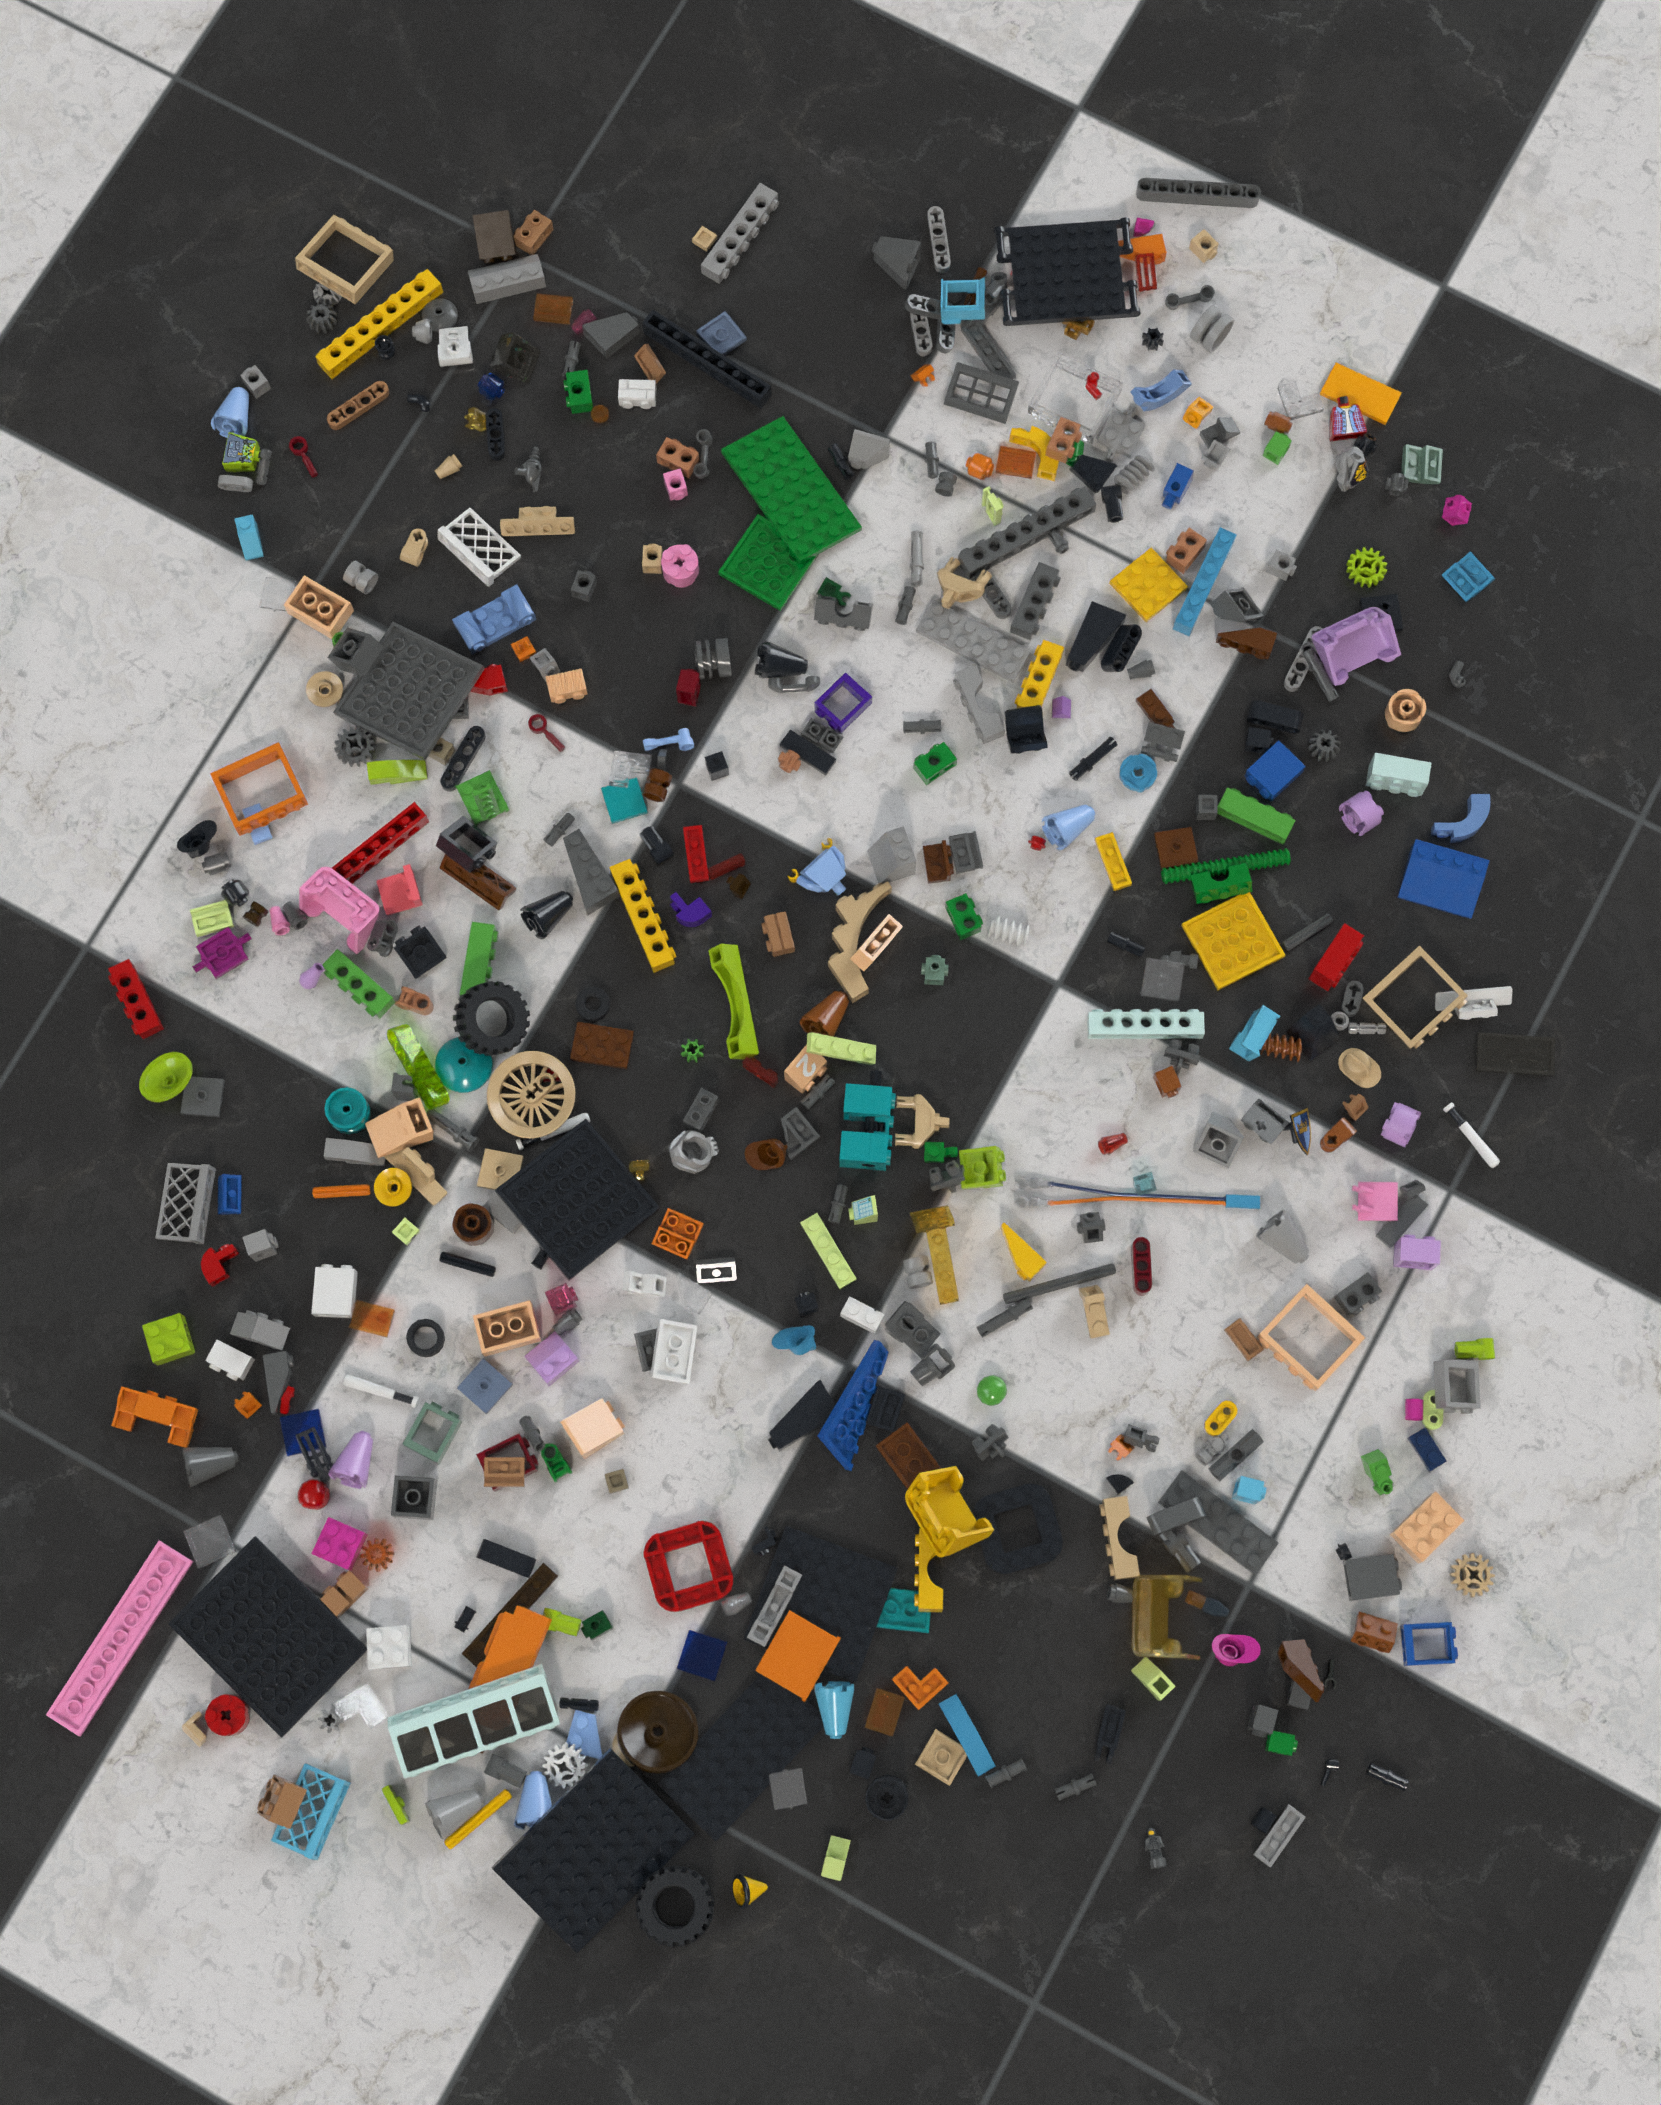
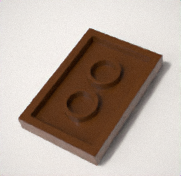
[570,1022,634,1069]
[875,1423,942,1490]

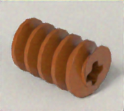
[1260,1032,1302,1062]

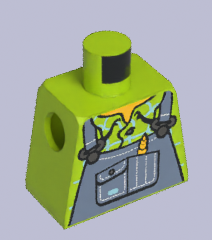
[222,432,261,472]

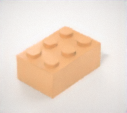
[284,575,354,639]
[473,1300,542,1357]
[1390,1491,1465,1564]

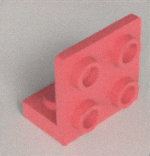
[377,864,423,916]

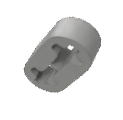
[218,475,253,492]

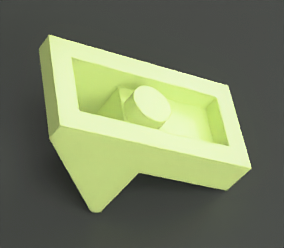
[821,1835,851,1881]

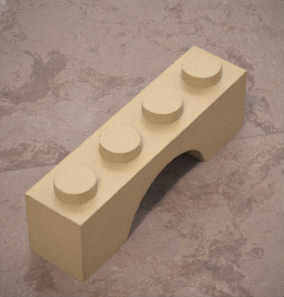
[1099,1496,1140,1580]

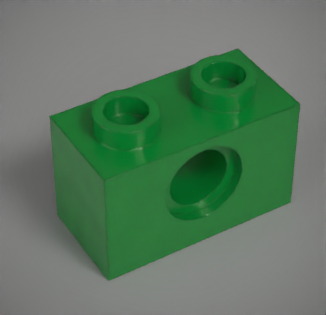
[563,370,593,414]
[913,742,957,786]

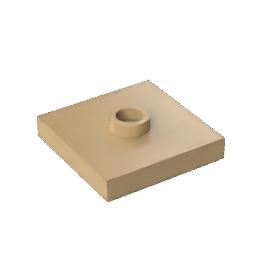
[477,1148,524,1190]

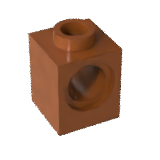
[1153,1066,1182,1098]

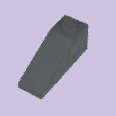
[263,1351,294,1415]

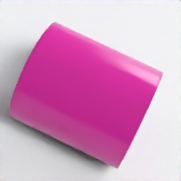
[1405,1399,1423,1421]

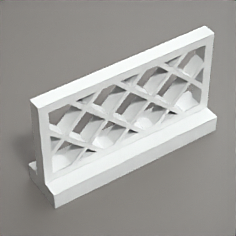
[438,508,521,587]

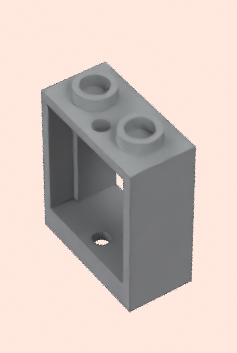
[1433,1359,1481,1414]

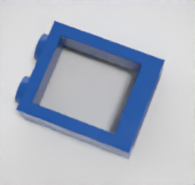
[1400,1622,1458,1666]

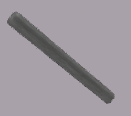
[1003,1263,1116,1304]

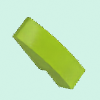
[366,760,428,785]

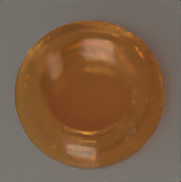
[591,405,609,423]

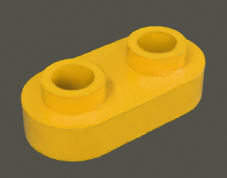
[1204,1401,1237,1436]

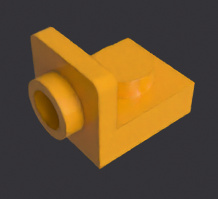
[1182,397,1213,429]

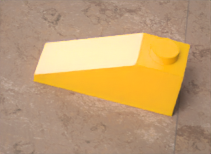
[1000,1223,1047,1282]

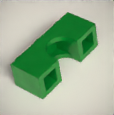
[1191,863,1253,904]

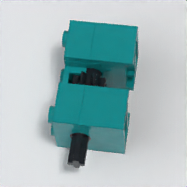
[839,1070,896,1171]

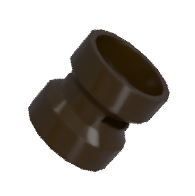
[242,901,269,927]

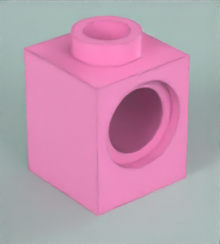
[663,468,688,501]

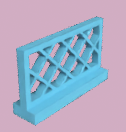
[271,1763,351,1860]

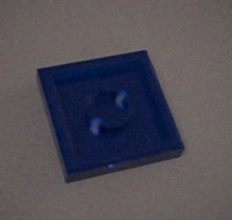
[280,1409,327,1457]
[677,1630,728,1681]

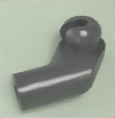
[1449,661,1466,688]

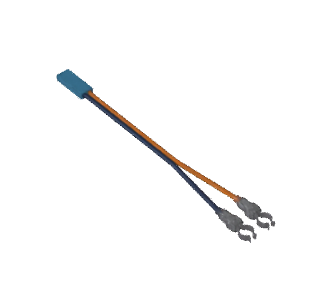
[1014,1177,1260,1209]

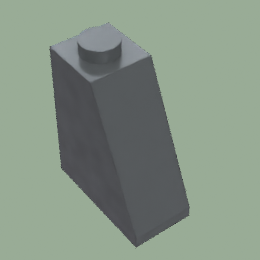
[582,312,640,359]

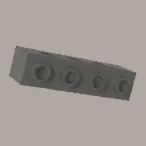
[1010,562,1061,640]

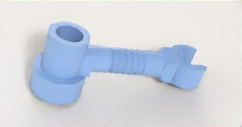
[643,728,694,751]

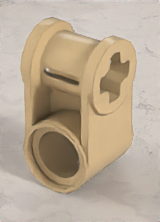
[400,528,428,567]

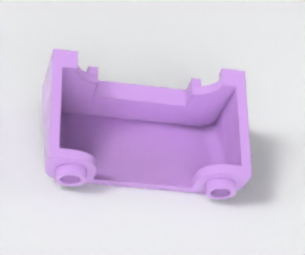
[1312,607,1401,686]

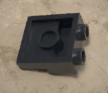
[393,925,447,979]

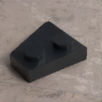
[1069,454,1118,493]

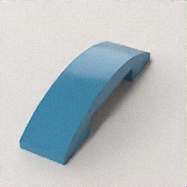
[939,1694,996,1776]

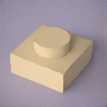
[692,226,717,252]

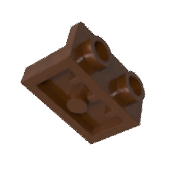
[923,840,954,884]

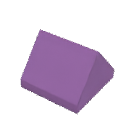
[1052,696,1071,719]

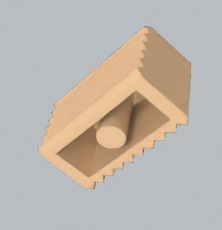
[546,669,588,704]

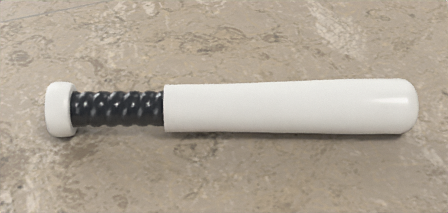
[1443,1102,1500,1168]
[516,1113,590,1150]
[343,1374,419,1408]

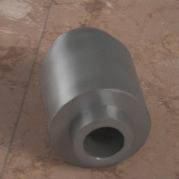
[202,852,231,876]

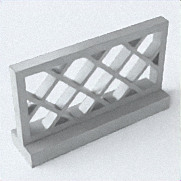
[155,1163,216,1244]

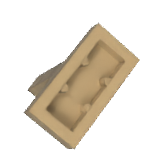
[1078,1285,1110,1339]

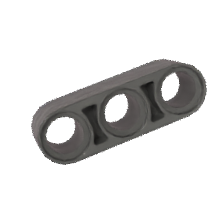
[1146,1497,1207,1536]

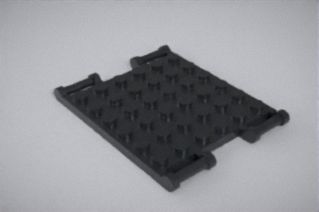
[994,217,1141,326]

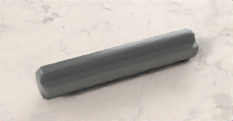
[1283,914,1333,951]

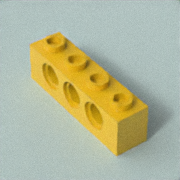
[1014,639,1064,709]

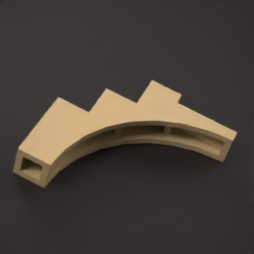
[828,881,892,1003]

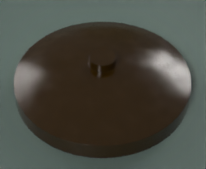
[617,1691,698,1773]

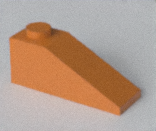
[1118,234,1167,265]

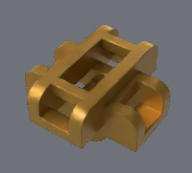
[1061,320,1095,340]

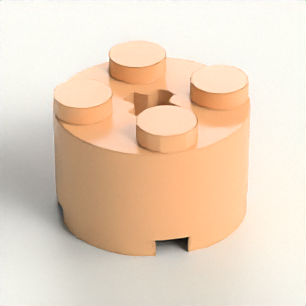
[1385,689,1426,732]

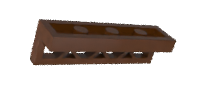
[439,854,517,911]

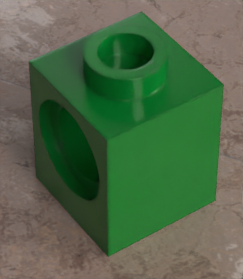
[1265,1731,1298,1756]

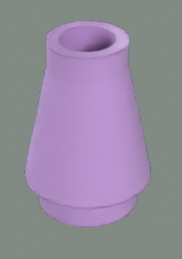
[299,963,324,989]

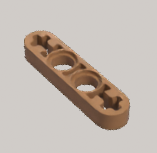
[327,381,389,430]

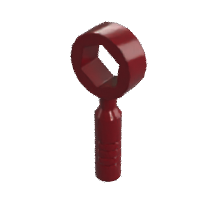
[289,436,318,478]
[528,714,565,752]

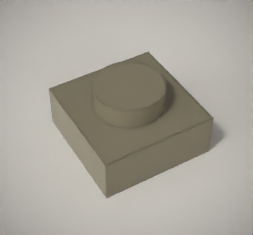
[604,1469,629,1494]

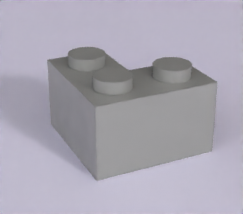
[230,1310,290,1350]

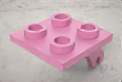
[1352,1182,1398,1221]

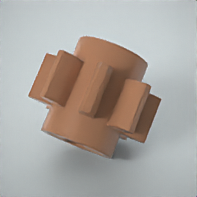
[778,750,801,773]

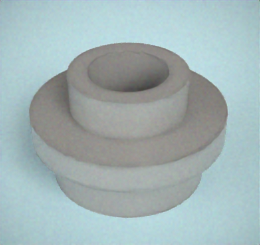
[1331,1012,1349,1031]

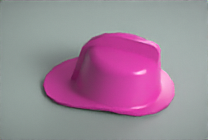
[1212,1634,1261,1666]

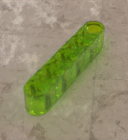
[387,1024,450,1110]

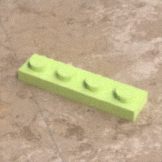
[806,1032,876,1065]
[800,1213,857,1290]

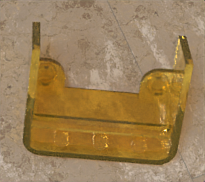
[1131,1575,1202,1660]

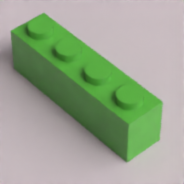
[1217,788,1295,845]
[459,922,499,996]

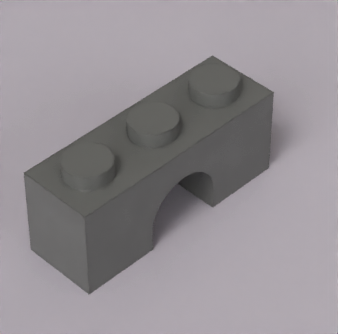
[814,595,873,631]

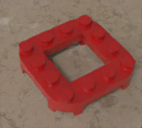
[643,1521,734,1612]

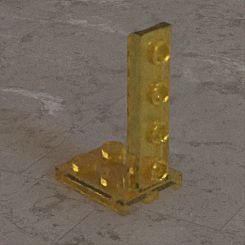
[910,1205,959,1305]

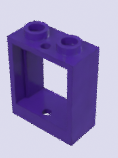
[814,672,872,733]

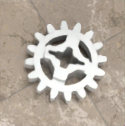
[542,1742,587,1789]

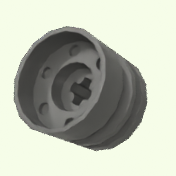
[694,638,732,680]

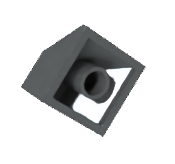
[1210,587,1264,622]

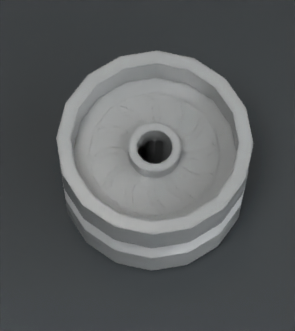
[1190,304,1235,353]

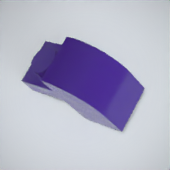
[670,892,712,927]

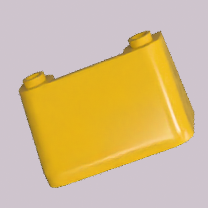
[905,1466,994,1557]

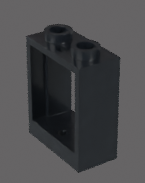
[436,816,498,873]

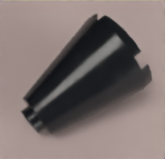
[520,891,573,940]

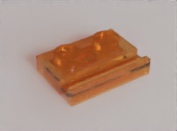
[533,294,573,324]
[996,446,1036,479]
[349,1300,395,1338]
[865,1688,905,1737]

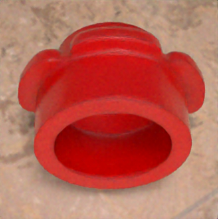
[1028,836,1046,851]

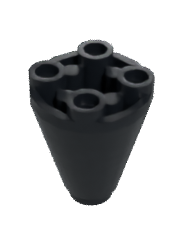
[755,641,808,678]

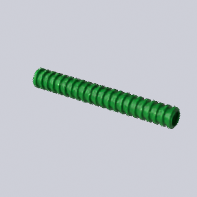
[1161,848,1291,884]

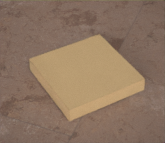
[915,1729,967,1786]

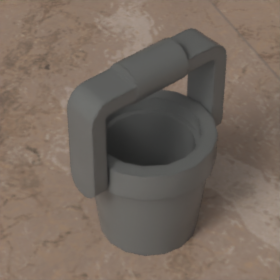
[910,1344,955,1386]

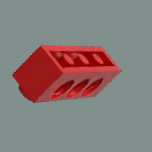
[108,959,164,1039]

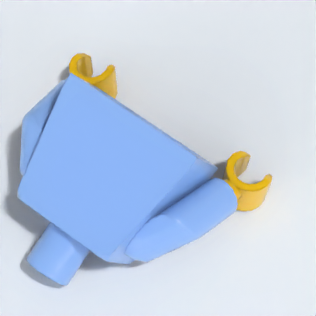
[787,838,846,895]

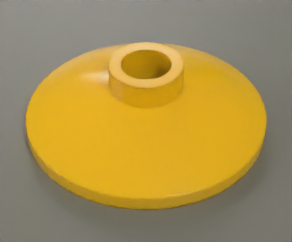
[374,1168,412,1207]

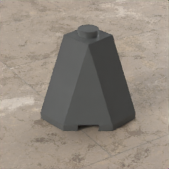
[872,236,921,290]

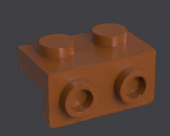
[1351,1611,1398,1653]

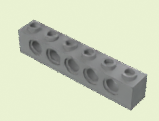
[701,183,779,284]

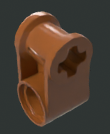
[1320,1117,1357,1153]

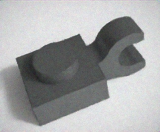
[1123,1424,1160,1452]

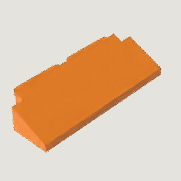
[468,1605,552,1731]

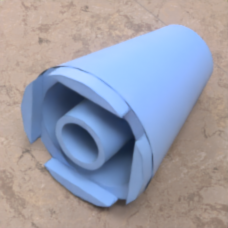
[211,387,249,438]
[1042,804,1095,850]
[514,1771,552,1830]

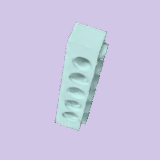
[1087,1009,1205,1039]

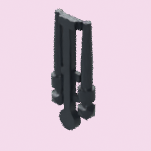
[295,1427,333,1483]

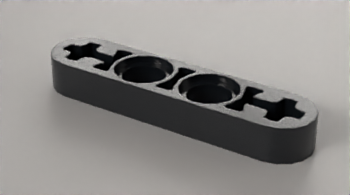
[440,726,486,792]

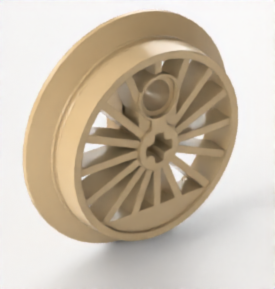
[487,1051,575,1139]

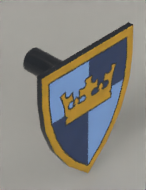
[1283,1108,1311,1155]

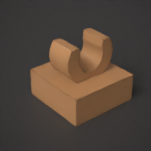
[1343,1094,1369,1121]

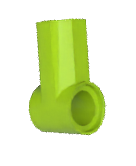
[1454,1338,1495,1360]
[543,1607,582,1636]

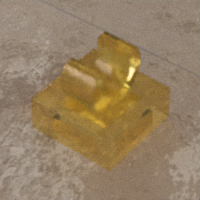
[465,407,486,432]
[629,1160,650,1180]

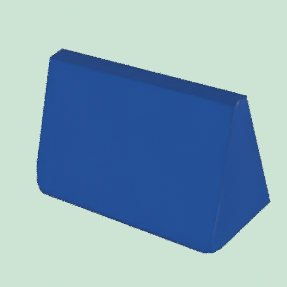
[218,1174,241,1215]

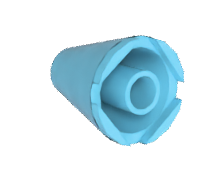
[814,1681,855,1739]

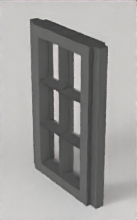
[944,362,1019,424]

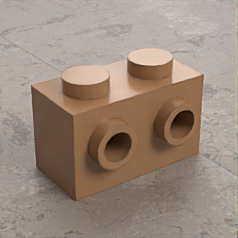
[513,210,553,255]

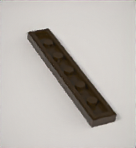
[462,1563,559,1667]

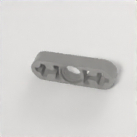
[910,305,932,357]

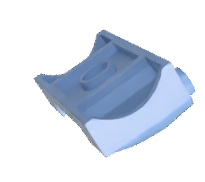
[452,584,536,654]

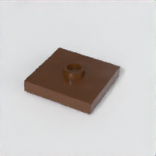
[1154,827,1199,870]

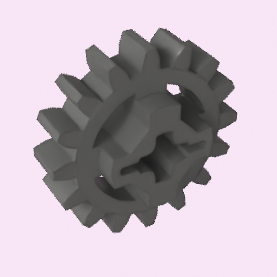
[334,726,376,767]

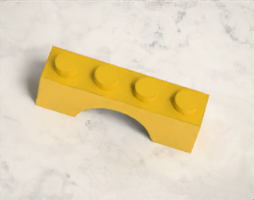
[914,1528,943,1612]

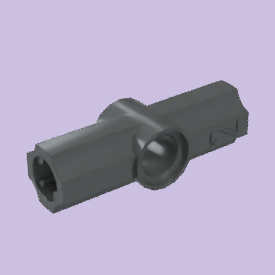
[1208,1429,1264,1482]
[1159,1529,1201,1573]

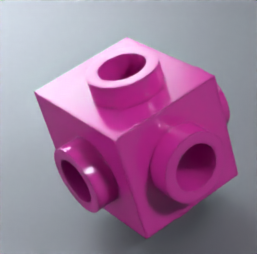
[1442,495,1472,526]

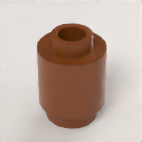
[1264,411,1293,434]

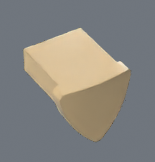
[182,1711,207,1747]

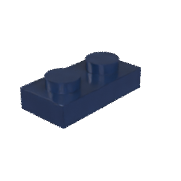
[1407,1427,1447,1472]

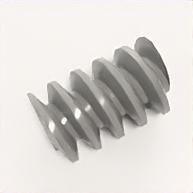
[1114,455,1155,494]

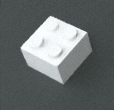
[366,1625,412,1670]

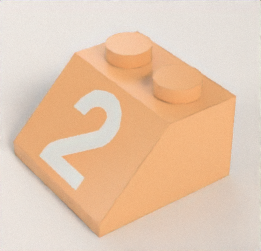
[784,1045,827,1094]

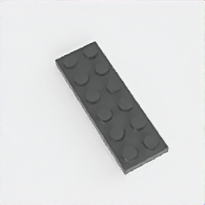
[1158,1471,1279,1575]

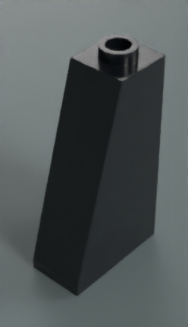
[1066,601,1126,672]
[768,1380,835,1452]

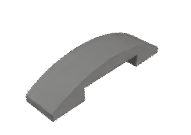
[747,1566,802,1647]

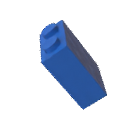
[1245,741,1306,802]

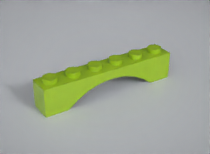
[708,944,759,1060]

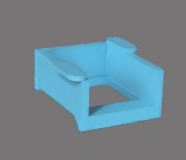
[941,277,985,324]
[1229,1005,1280,1061]

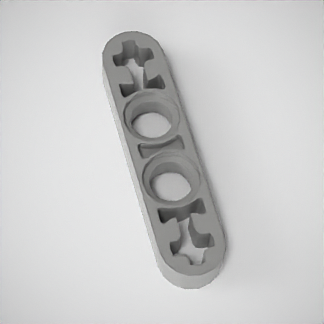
[927,206,951,273]
[1284,626,1323,692]

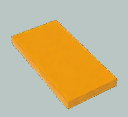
[1320,362,1402,425]

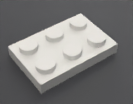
[650,1319,697,1384]

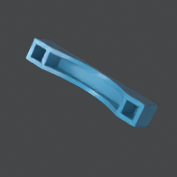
[1173,527,1237,637]

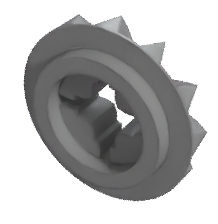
[313,283,342,306]

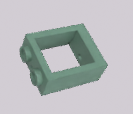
[403,1401,462,1464]

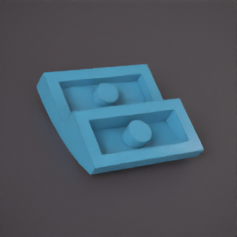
[1442,552,1495,602]

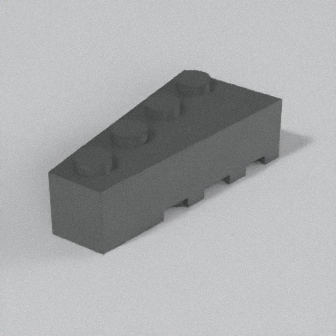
[563,829,620,916]

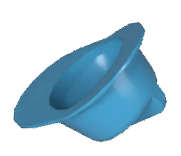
[772,1325,816,1355]

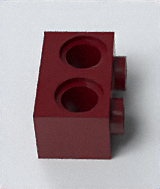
[676,669,701,707]

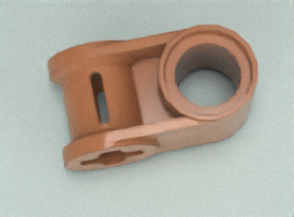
[395,986,434,1016]

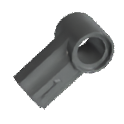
[985,272,1008,306]
[484,1754,528,1788]

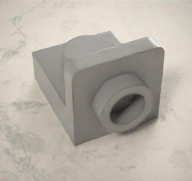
[530,648,560,681]

